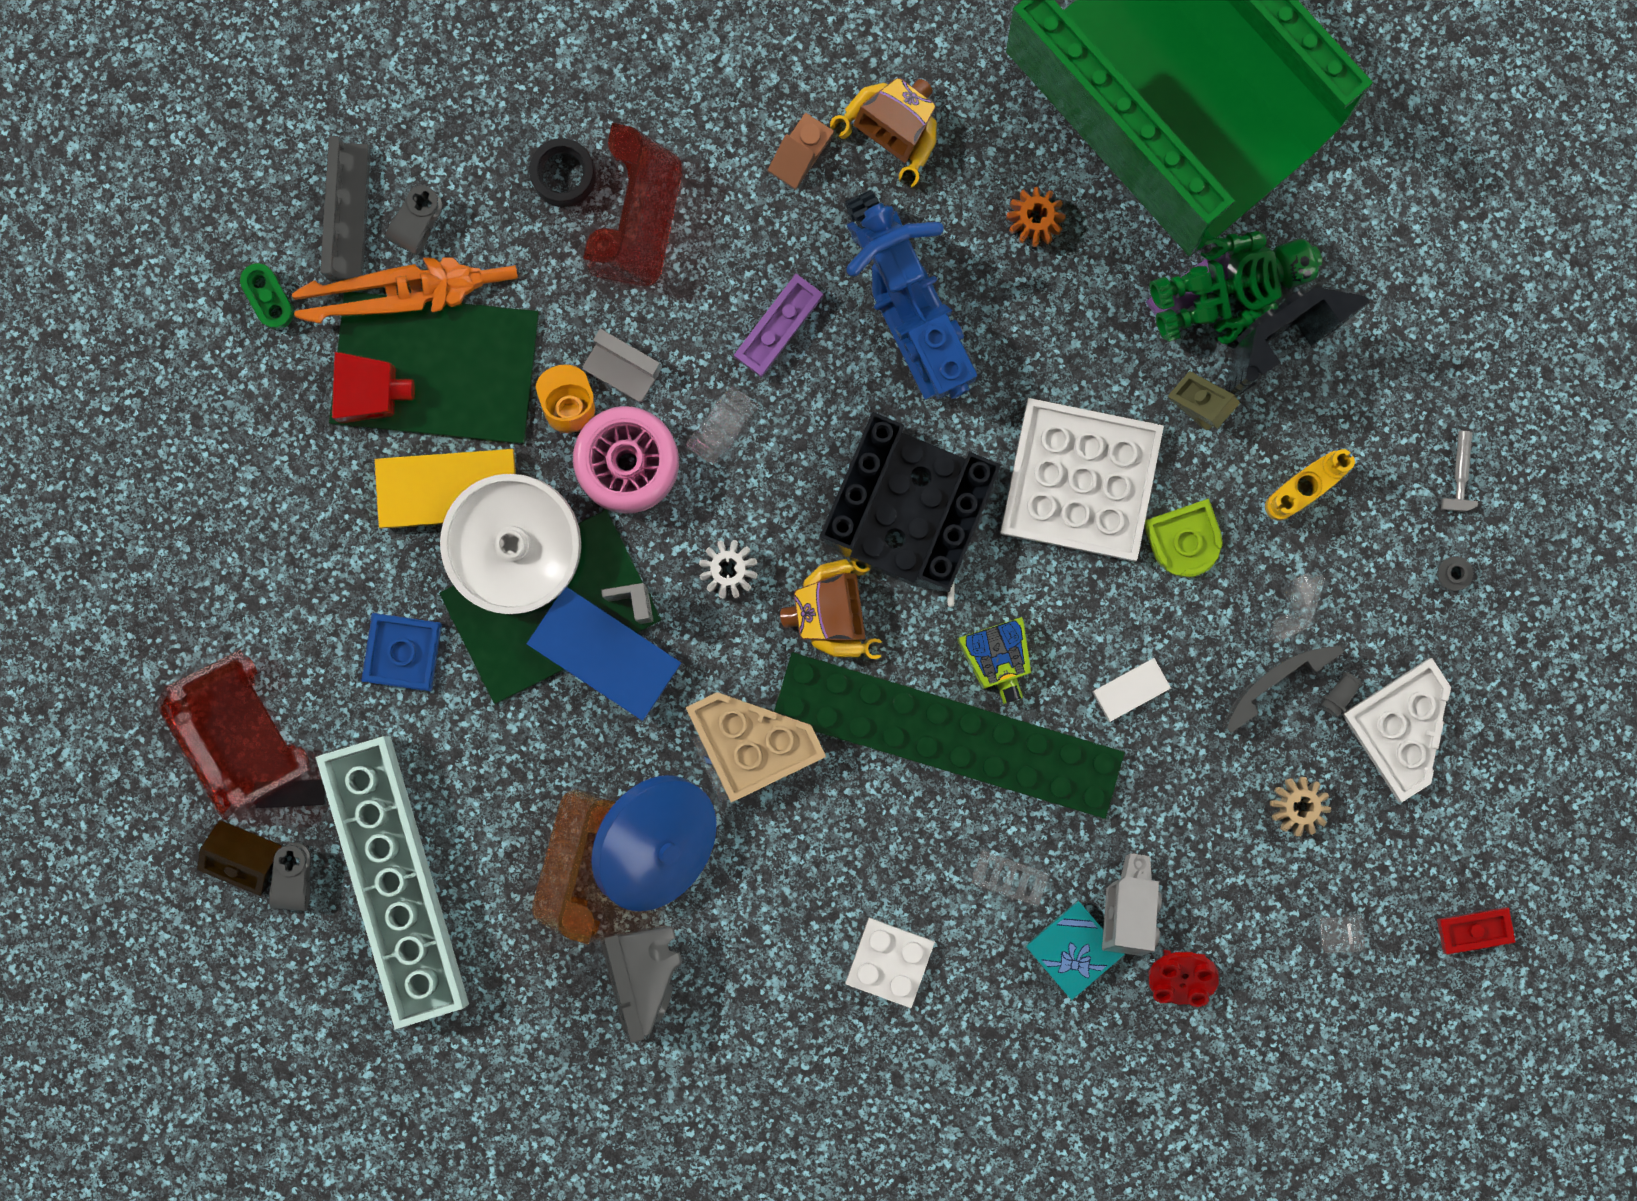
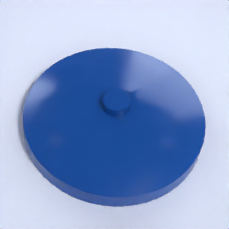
[592,775,716,911]

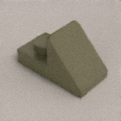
[1167,371,1240,431]

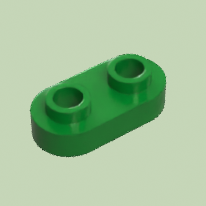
[240,263,294,330]

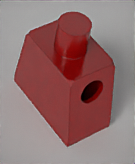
[332,352,415,423]

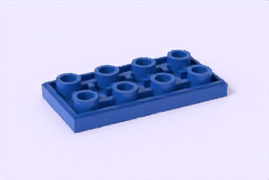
[527,587,682,721]

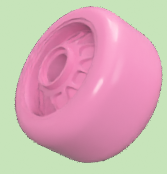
[573,406,679,513]

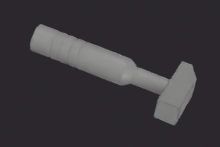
[1441,431,1478,512]

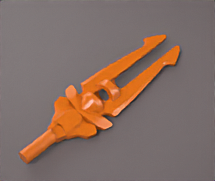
[292,257,518,324]

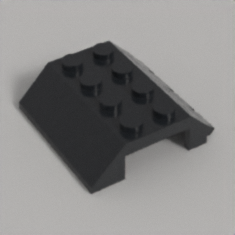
[1225,287,1370,397]

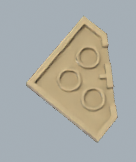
[686,692,826,803]

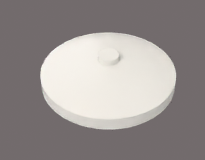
[440,474,581,614]

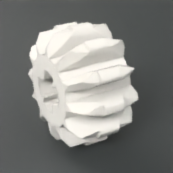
[699,540,758,599]

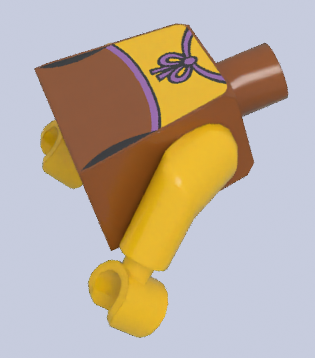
[830,78,937,188]
[780,559,882,659]

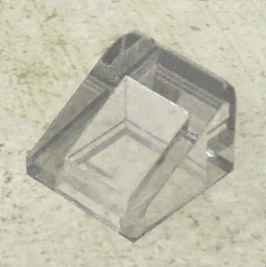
[1320,915,1365,953]

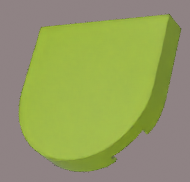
[1144,498,1222,577]

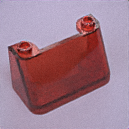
[583,123,682,286]
[157,650,310,820]

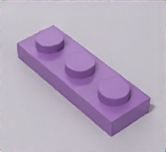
[734,274,823,378]

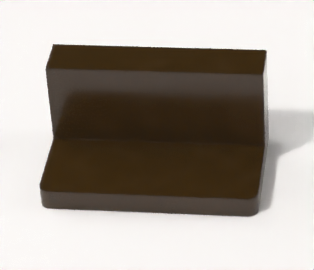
[197,820,282,896]

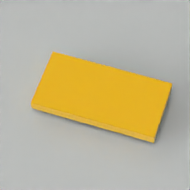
[375,449,516,529]

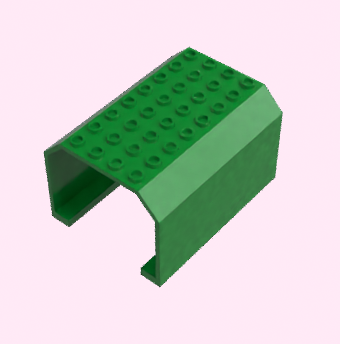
[1006,0,1373,257]

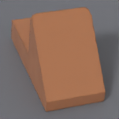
[768,112,834,190]

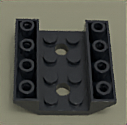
[819,412,1001,592]

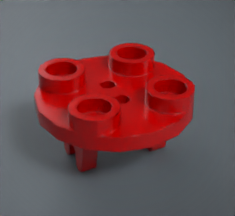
[1149,950,1219,1007]

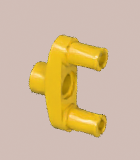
[1265,449,1355,521]

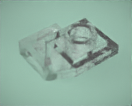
[685,386,760,465]
[1266,572,1325,644]

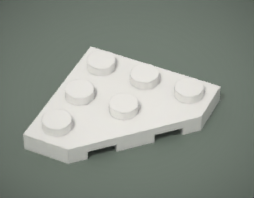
[1342,658,1451,802]

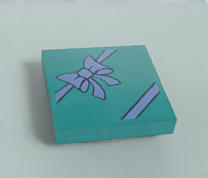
[1025,900,1125,1000]

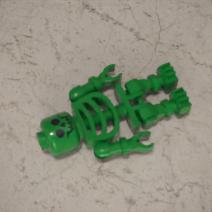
[1149,231,1322,344]

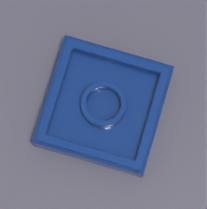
[361,613,442,692]

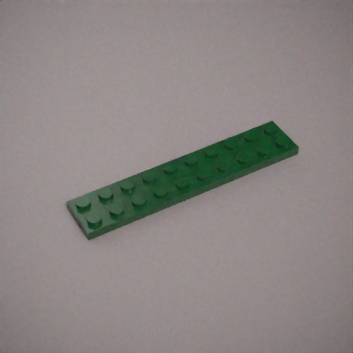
[774,652,1125,819]

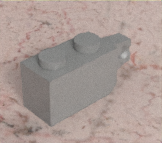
[1102,853,1162,956]

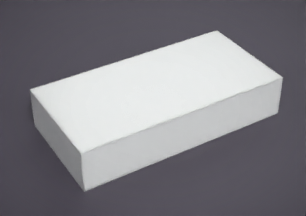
[1092,658,1171,722]

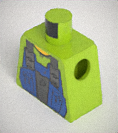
[957,617,1031,704]

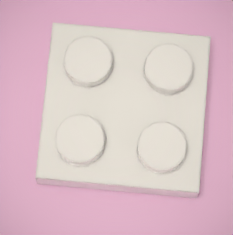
[845,917,935,1008]

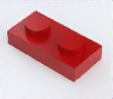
[1437,907,1516,955]

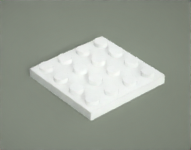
[1000,398,1164,562]

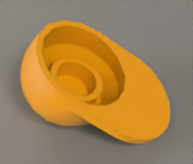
[536,365,595,434]

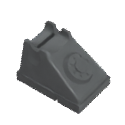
[599,925,682,1043]

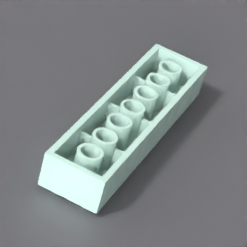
[316,736,469,1029]

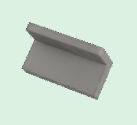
[583,329,662,402]
[602,583,654,624]

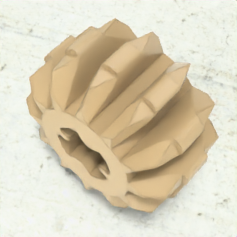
[1270,777,1331,836]

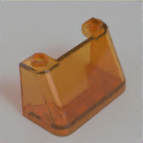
[532,789,618,944]

